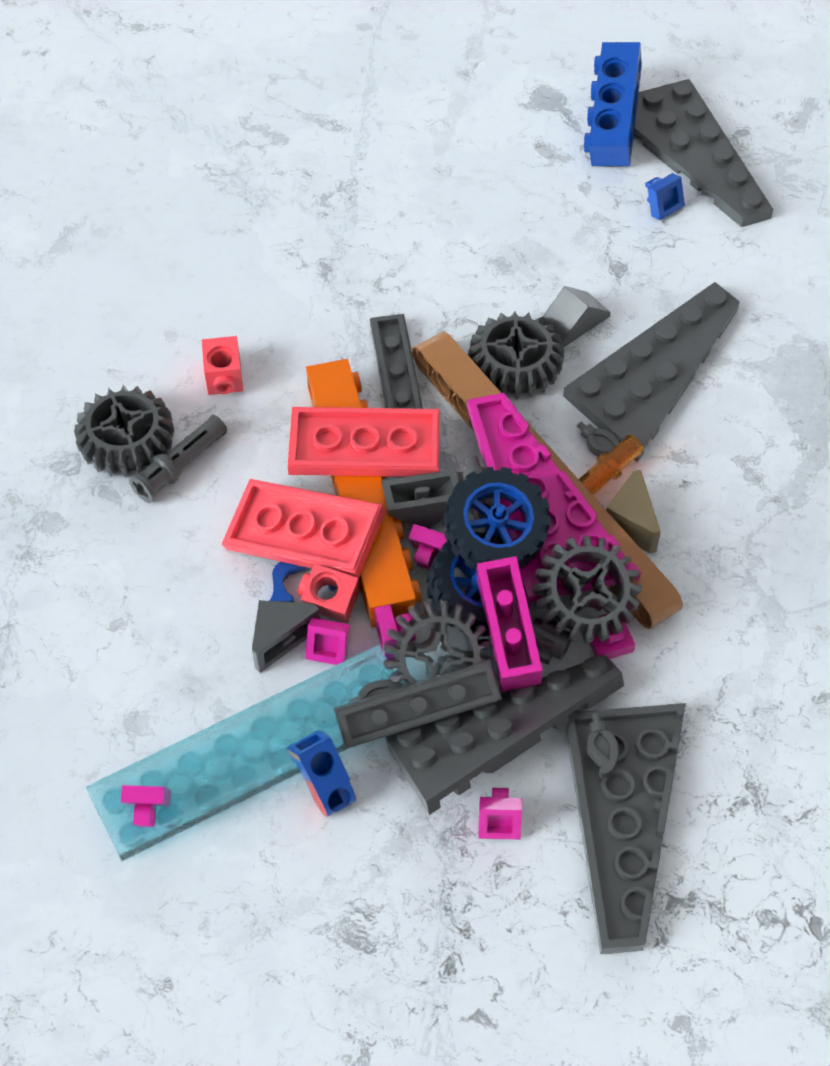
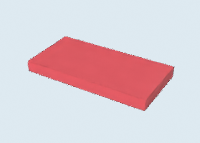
[287,407,440,477]
[222,479,386,578]

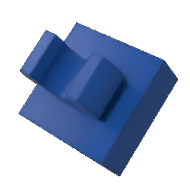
[645,173,685,220]

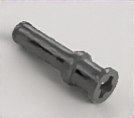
[129,415,227,503]

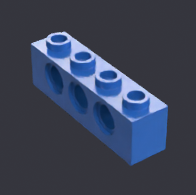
[584,42,642,166]

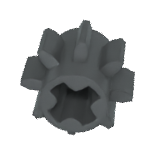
[532,617,571,665]

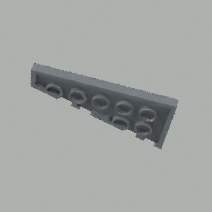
[634,79,774,227]
[563,282,740,463]
[385,655,624,815]
[565,703,686,955]

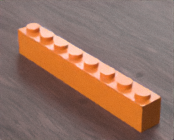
[306,358,422,628]

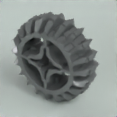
[468,311,564,400]
[74,385,175,478]
[533,535,642,644]
[383,599,492,686]

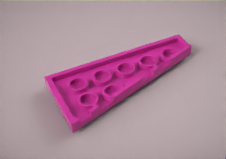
[467,393,641,604]

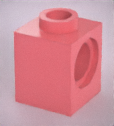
[201,336,243,395]
[298,563,361,624]

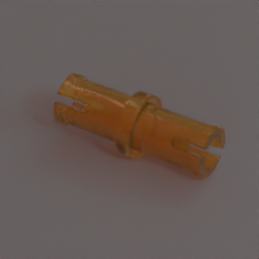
[579,434,644,495]

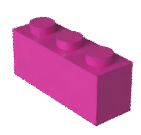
[477,556,543,692]

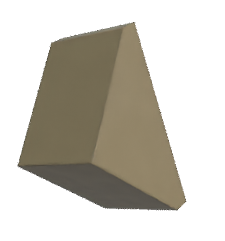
[606,470,661,553]

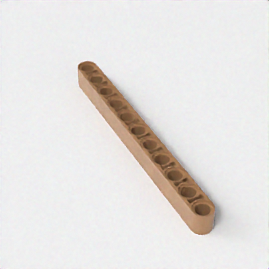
[412,331,683,629]

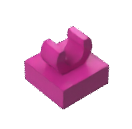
[409,524,447,570]
[375,604,416,660]
[589,613,635,659]
[305,618,350,666]
[121,785,171,827]
[478,787,522,840]

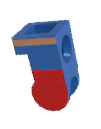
[286,730,356,817]

